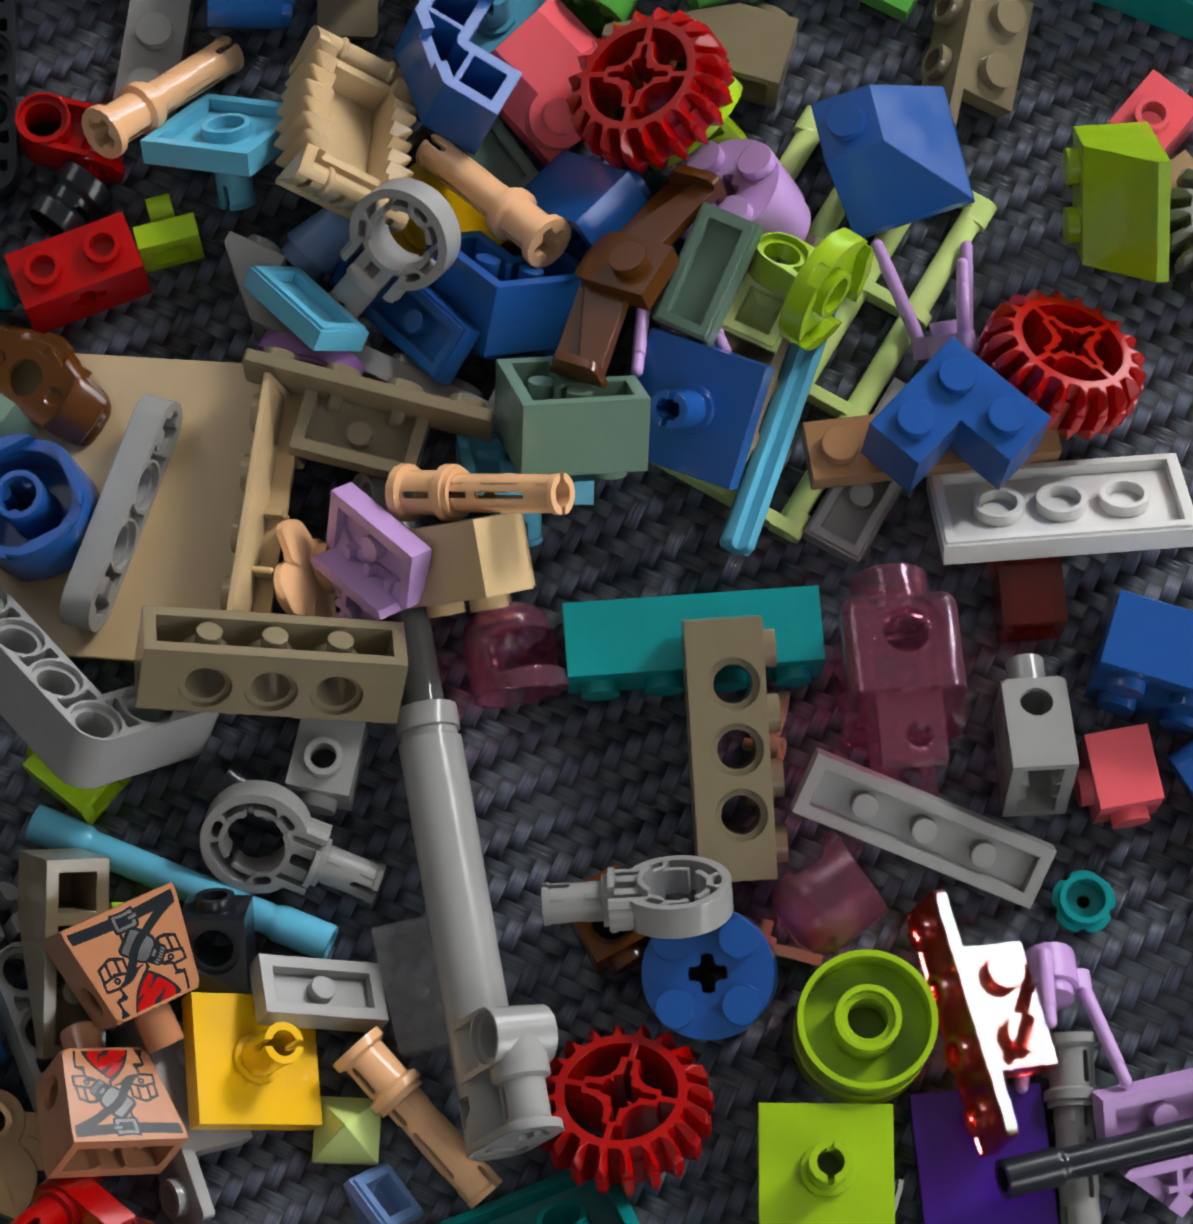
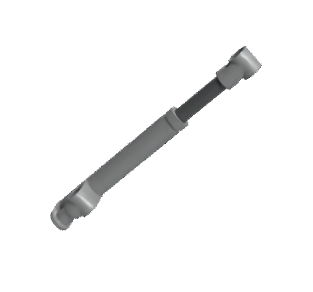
[352,473,565,1161]

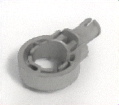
[328,178,461,319]
[200,780,386,904]
[541,855,734,939]

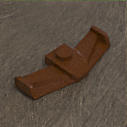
[549,164,726,388]

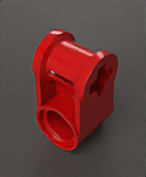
[15,92,126,184]

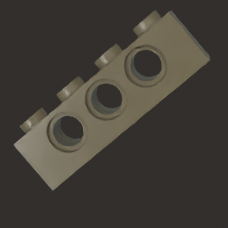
[134,605,409,724]
[680,615,789,882]

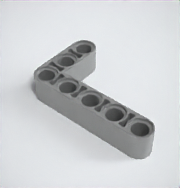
[0,584,219,789]

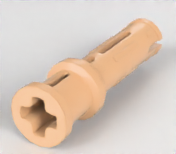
[81,35,245,159]
[416,133,571,268]
[385,463,575,522]
[333,1026,503,1210]

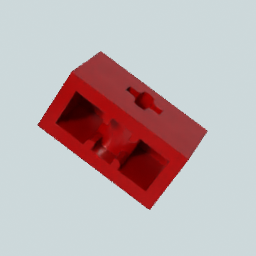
[4,211,152,333]

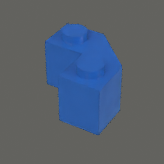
[394,0,523,156]

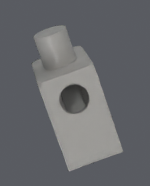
[993,653,1079,817]

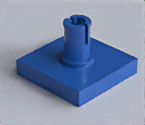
[637,328,775,490]

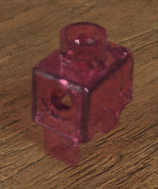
[833,563,968,797]

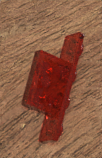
[908,889,1058,1157]

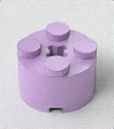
[679,139,811,271]

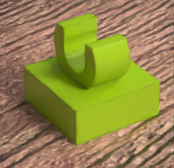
[133,193,205,273]

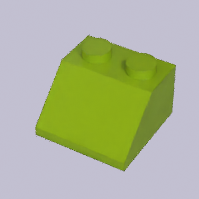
[1062,121,1171,283]

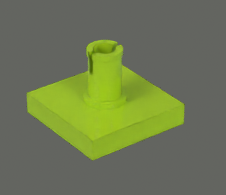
[757,1103,895,1224]

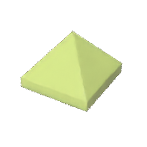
[722,271,785,354]
[312,1096,381,1166]

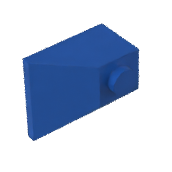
[811,85,975,238]

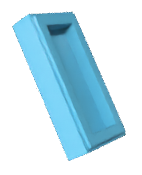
[242,266,369,351]

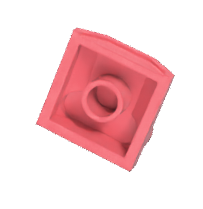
[490,0,595,167]

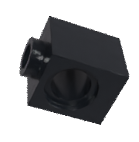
[181,888,256,994]

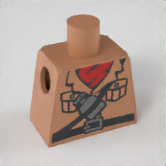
[41,882,199,1054]
[35,1021,189,1179]

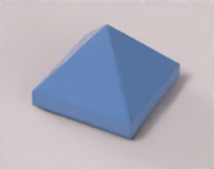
[343,1161,425,1224]

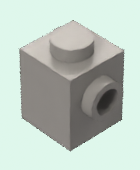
[285,718,369,816]

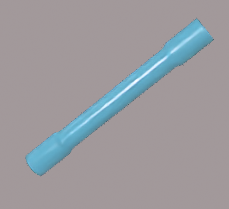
[25,804,339,959]

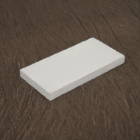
[926,453,1193,565]

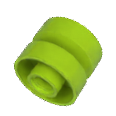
[791,949,939,1104]

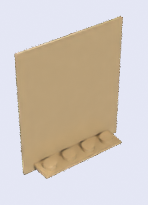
[0,353,305,662]

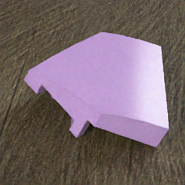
[310,482,432,620]
[1091,1068,1193,1218]

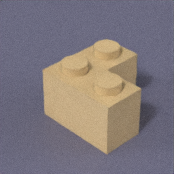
[407,513,536,618]

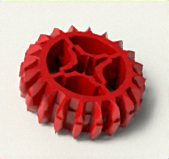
[566,7,735,175]
[975,289,1147,441]
[540,1022,714,1198]

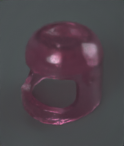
[462,601,570,709]
[772,829,889,955]

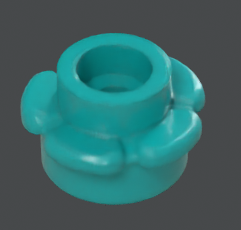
[1051,870,1116,933]

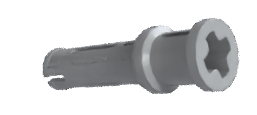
[1040,1031,1102,1224]

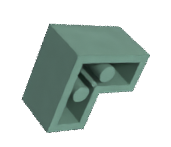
[495,356,651,480]

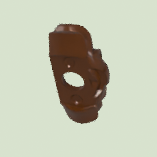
[0,321,111,446]

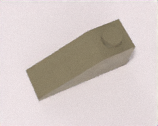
[602,3,799,109]
[18,848,110,1059]

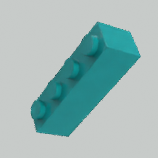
[562,585,826,701]

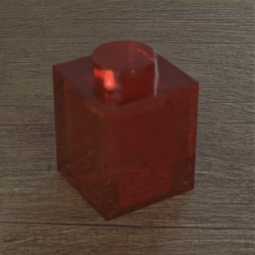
[989,557,1068,643]

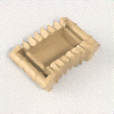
[274,25,417,232]

